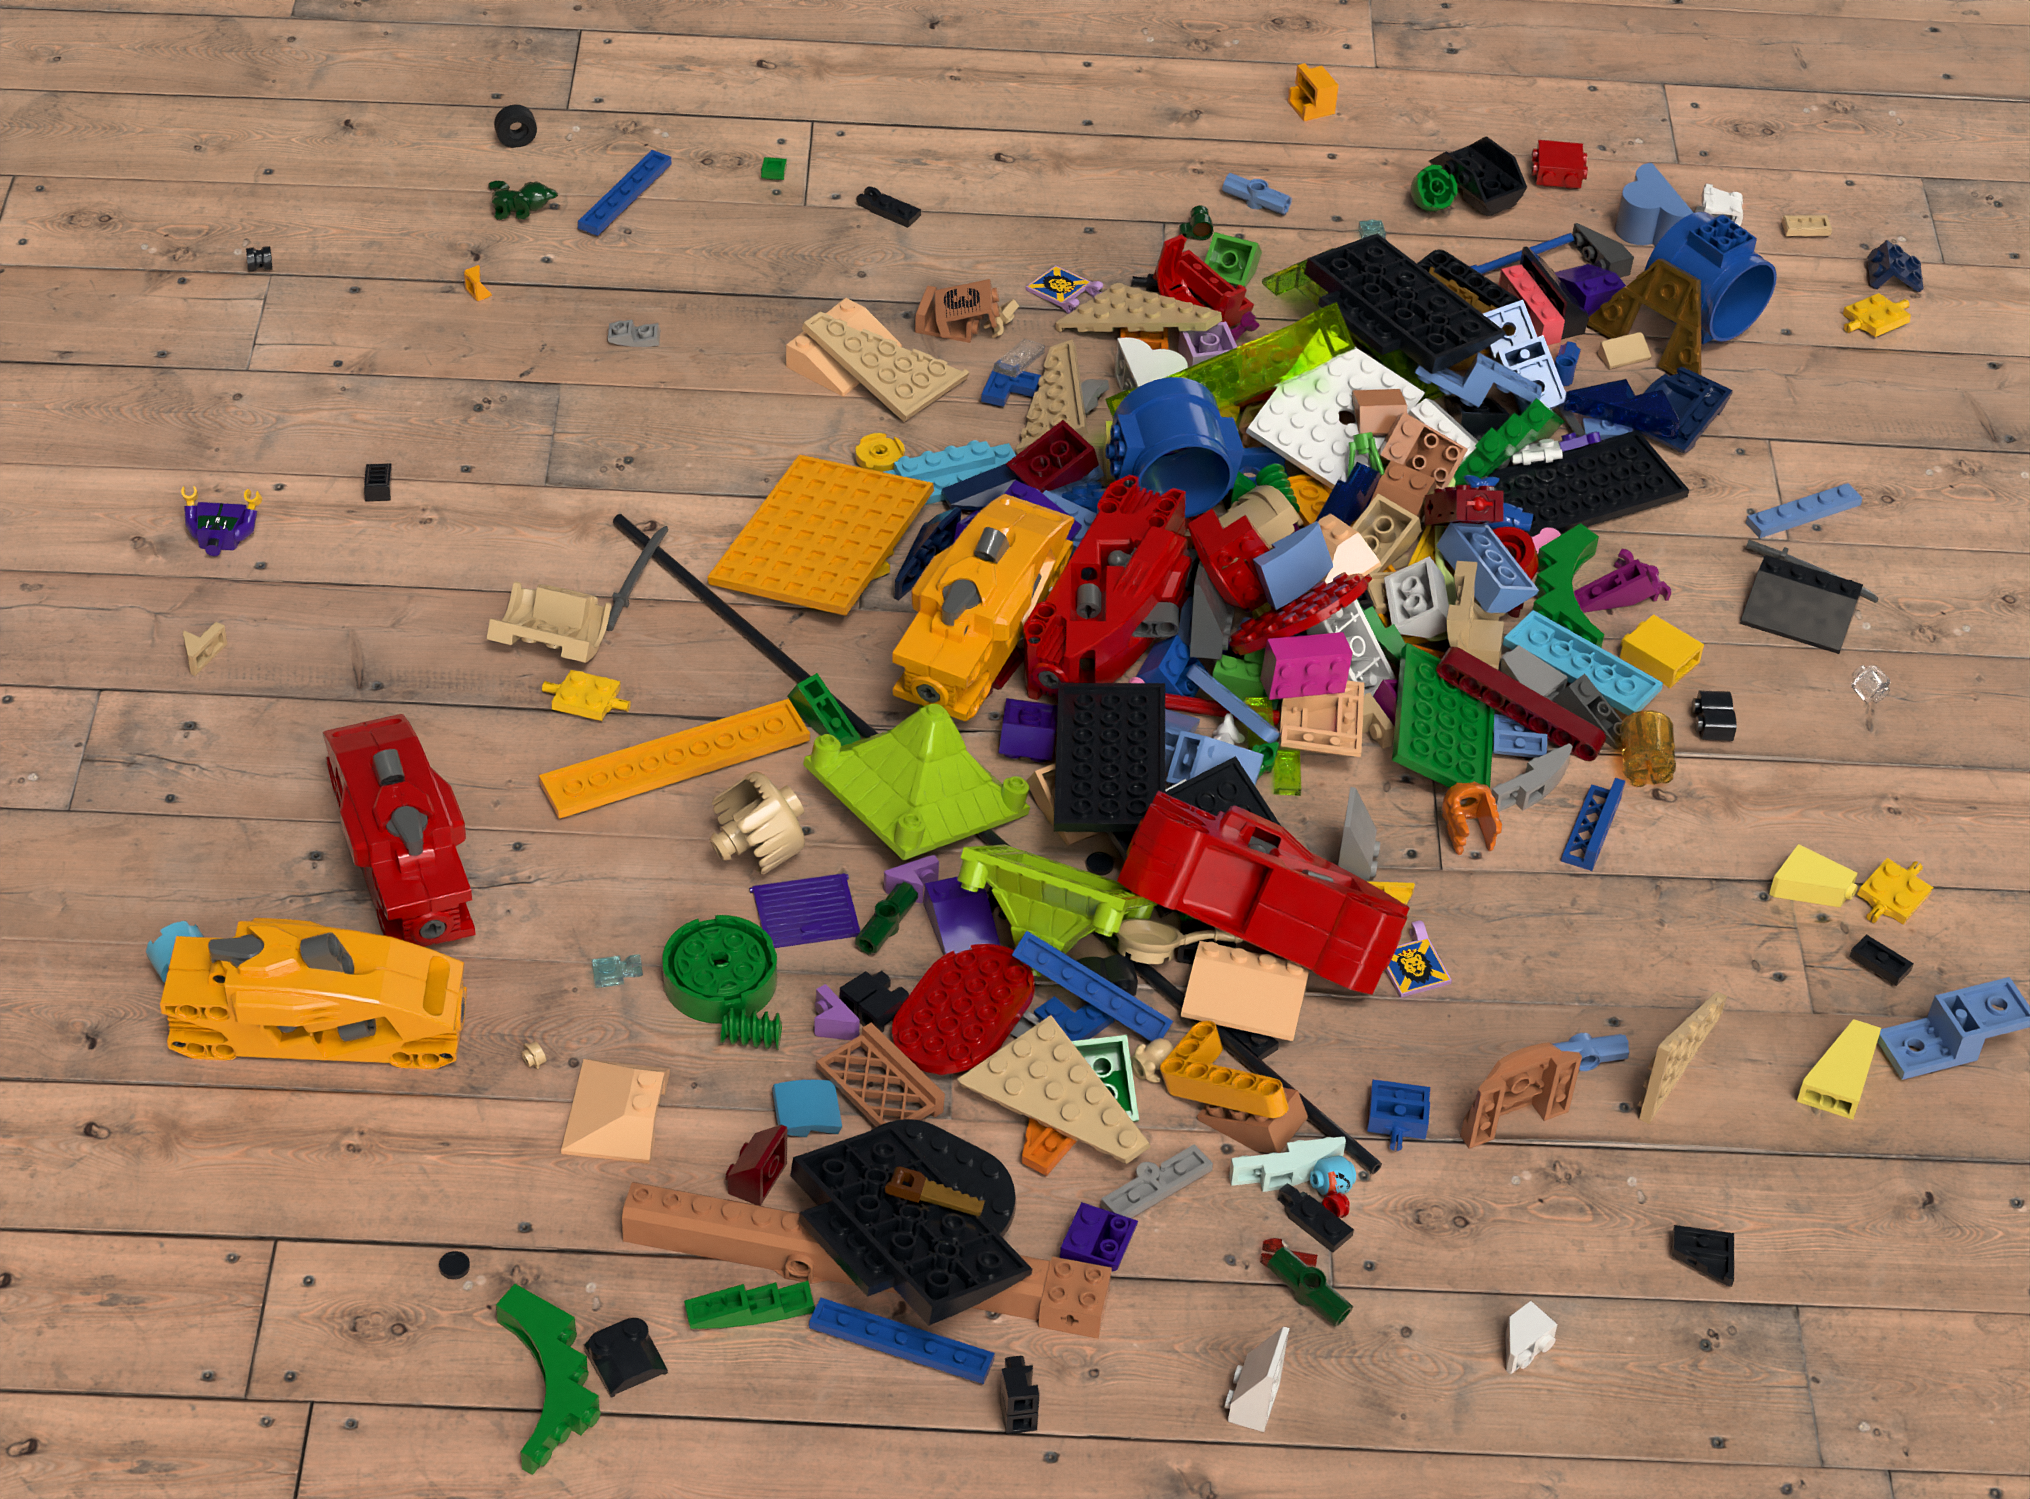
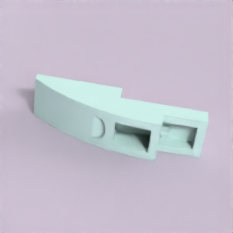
[1229,1137,1346,1192]

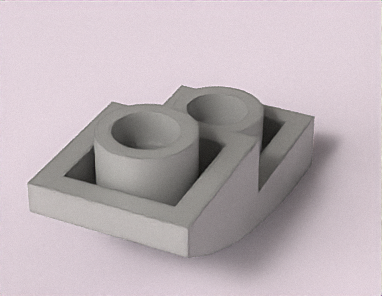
[608,320,661,347]
[1081,379,1109,415]

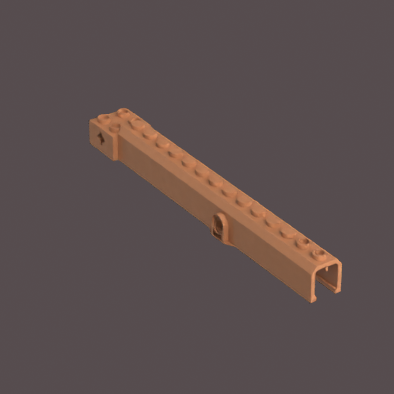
[622,1182,1112,1339]

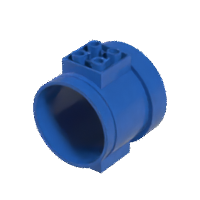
[1644,212,1777,344]
[1105,377,1244,518]

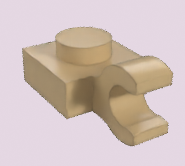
[984,299,1019,338]

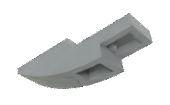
[1491,743,1573,812]

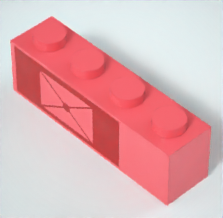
[1498,264,1565,345]

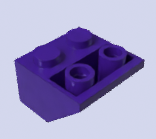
[1060,1202,1138,1271]

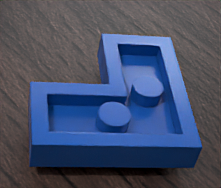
[981,365,1041,407]
[1034,996,1114,1041]

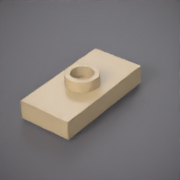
[1782,215,1832,237]

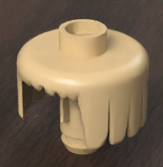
[709,772,805,874]

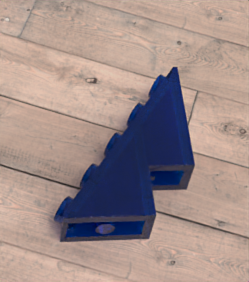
[1563,379,1680,439]
[1315,462,1381,526]

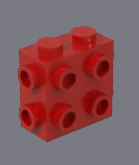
[1532,140,1588,188]

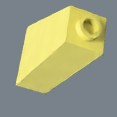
[1797,1019,1881,1120]

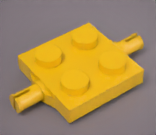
[1843,293,1911,337]
[542,670,631,721]
[1857,858,1934,925]

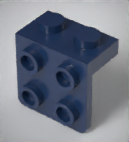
[1867,240,1924,292]

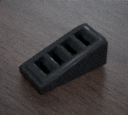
[364,463,392,501]

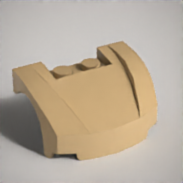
[1185,485,1303,569]
[1447,561,1506,670]
[487,581,611,663]

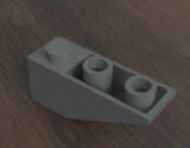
[1571,223,1634,278]
[1553,674,1634,749]

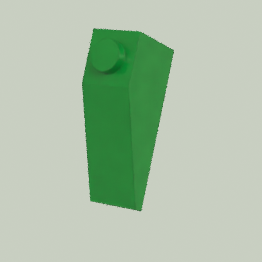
[787,673,861,746]

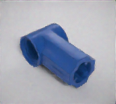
[1555,341,1581,386]

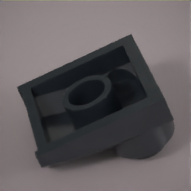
[584,1318,668,1398]

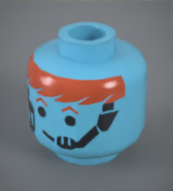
[1310,1155,1356,1197]

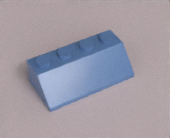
[1436,522,1539,613]

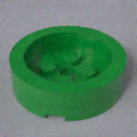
[662,915,777,1024]

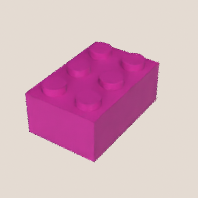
[1260,632,1353,700]

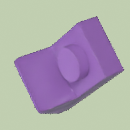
[884,854,939,903]
[814,984,860,1040]

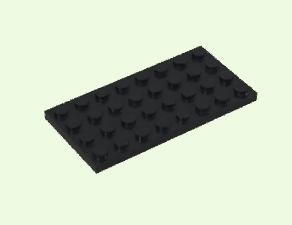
[1488,430,1689,537]
[1054,683,1166,833]

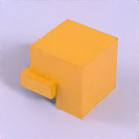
[1288,63,1339,121]

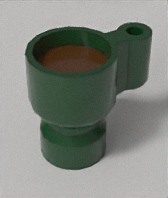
[1179,205,1214,241]

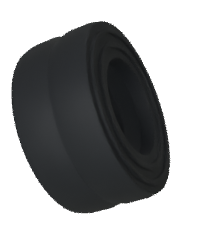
[494,104,537,148]

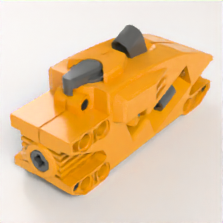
[892,494,1074,721]
[160,918,467,1069]

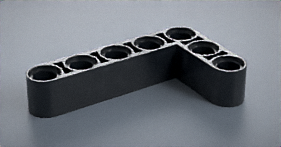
[1417,249,1520,308]

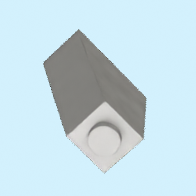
[1500,645,1568,703]

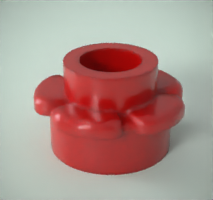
[1322,1190,1350,1218]

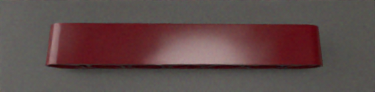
[1436,647,1606,761]

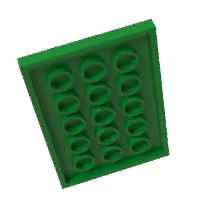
[1392,643,1495,798]

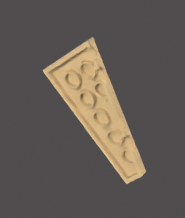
[1016,339,1088,454]

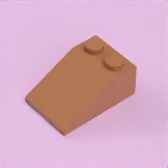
[1370,460,1437,522]

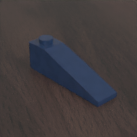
[941,464,1024,511]
[894,507,961,601]

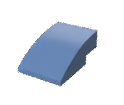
[1253,521,1334,610]

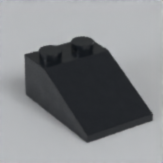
[1445,396,1510,441]

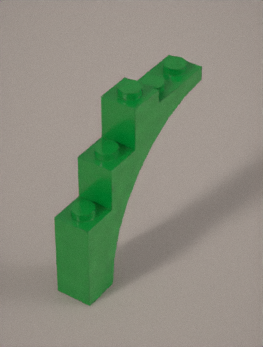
[1454,398,1565,485]
[1533,523,1605,648]
[496,1284,601,1475]

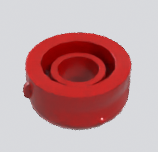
[1493,527,1538,580]

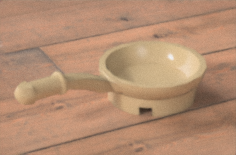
[1115,918,1243,964]

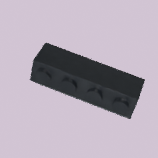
[1520,246,1589,339]

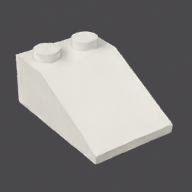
[1225,1327,1289,1432]

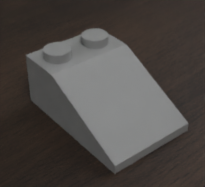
[1338,787,1381,881]

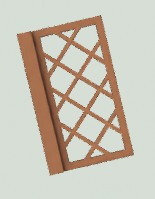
[816,1023,945,1127]

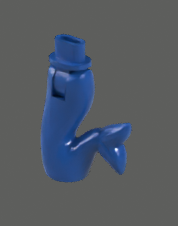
[1464,475,1534,532]

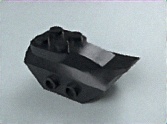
[1429,136,1527,216]

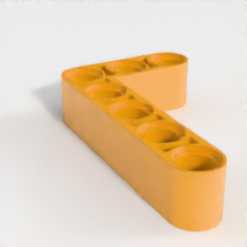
[1160,1021,1289,1118]

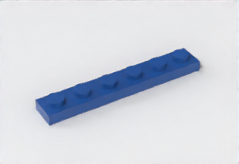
[578,150,672,236]
[1012,931,1173,1042]
[809,1297,995,1384]

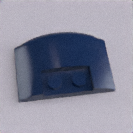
[1633,367,1733,454]

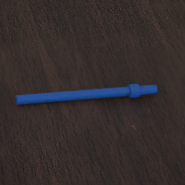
[1470,233,1574,274]

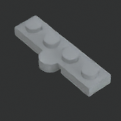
[1101,1144,1213,1218]

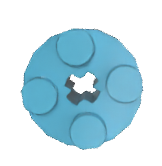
[146,921,204,983]

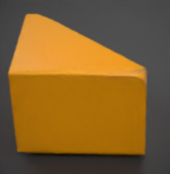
[464,265,492,301]

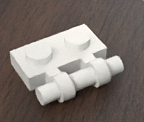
[1511,439,1563,465]

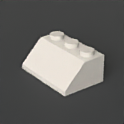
[1408,398,1479,466]
[1384,556,1449,638]

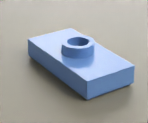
[1582,418,1633,440]

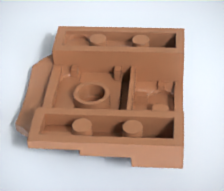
[1460,1042,1582,1149]

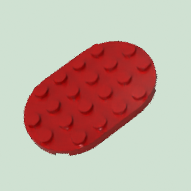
[1230,572,1368,655]
[892,944,1035,1075]

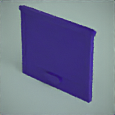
[750,873,861,948]

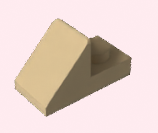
[183,622,227,676]
[1362,693,1395,749]

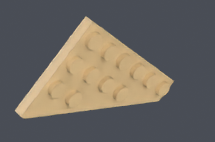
[1055,283,1222,332]
[1638,991,1727,1124]
[958,1015,1150,1164]

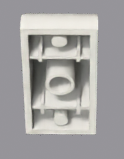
[1114,338,1188,398]
[1306,599,1396,696]

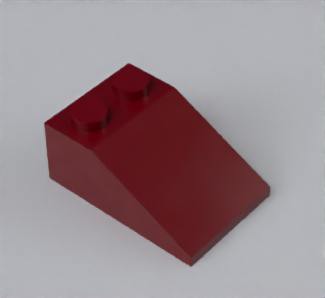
[1006,420,1099,493]

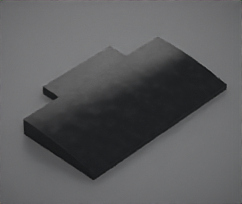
[1304,233,1506,374]
[790,1123,1033,1326]

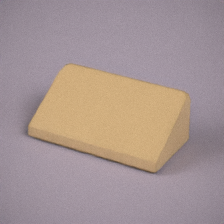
[1598,332,1651,369]

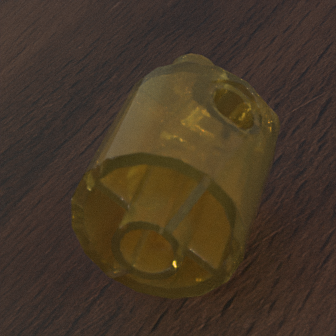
[1620,710,1676,787]

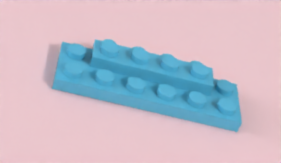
[884,440,1016,505]
[1503,610,1663,718]

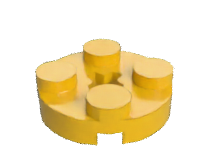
[855,433,905,472]

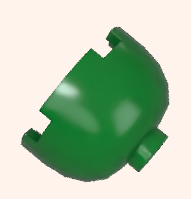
[1411,165,1458,212]

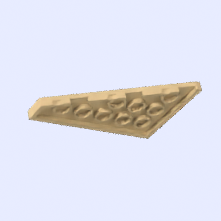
[802,312,970,422]

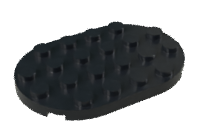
[872,1119,1016,1237]

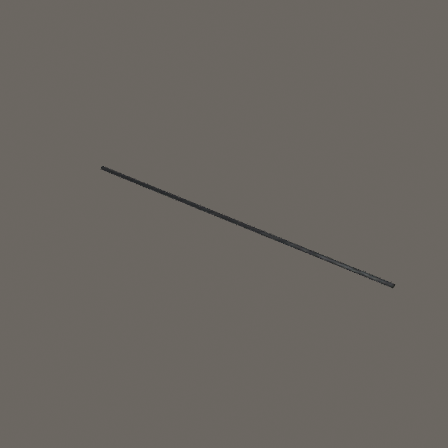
[613,514,1382,1174]

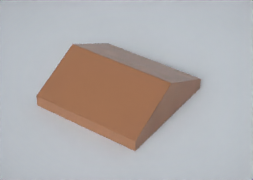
[1352,389,1407,436]

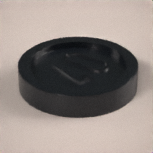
[1086,852,1114,876]
[439,1251,470,1280]

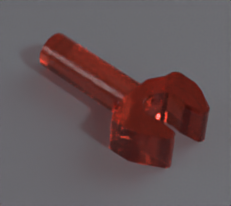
[1260,1238,1318,1268]

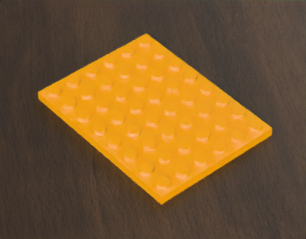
[707,454,934,616]

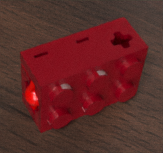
[1425,485,1503,526]

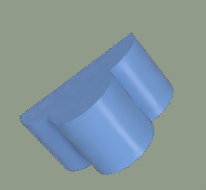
[1615,162,1694,246]

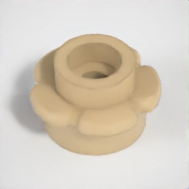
[521,1041,546,1069]

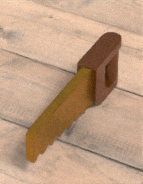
[885,1167,985,1216]

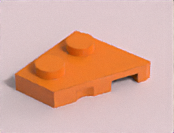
[1022,1117,1077,1176]

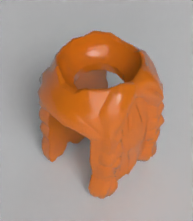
[1442,781,1502,855]

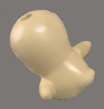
[1130,1038,1174,1083]

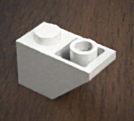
[1505,1301,1558,1375]

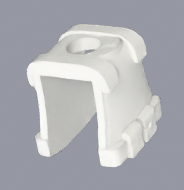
[1695,184,1743,226]

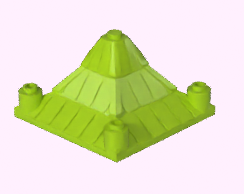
[803,704,1030,860]
[957,845,1157,977]

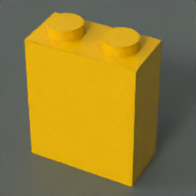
[1620,614,1704,688]

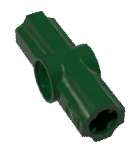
[855,882,918,955]
[1267,1246,1353,1327]

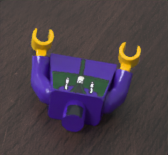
[181,486,262,556]

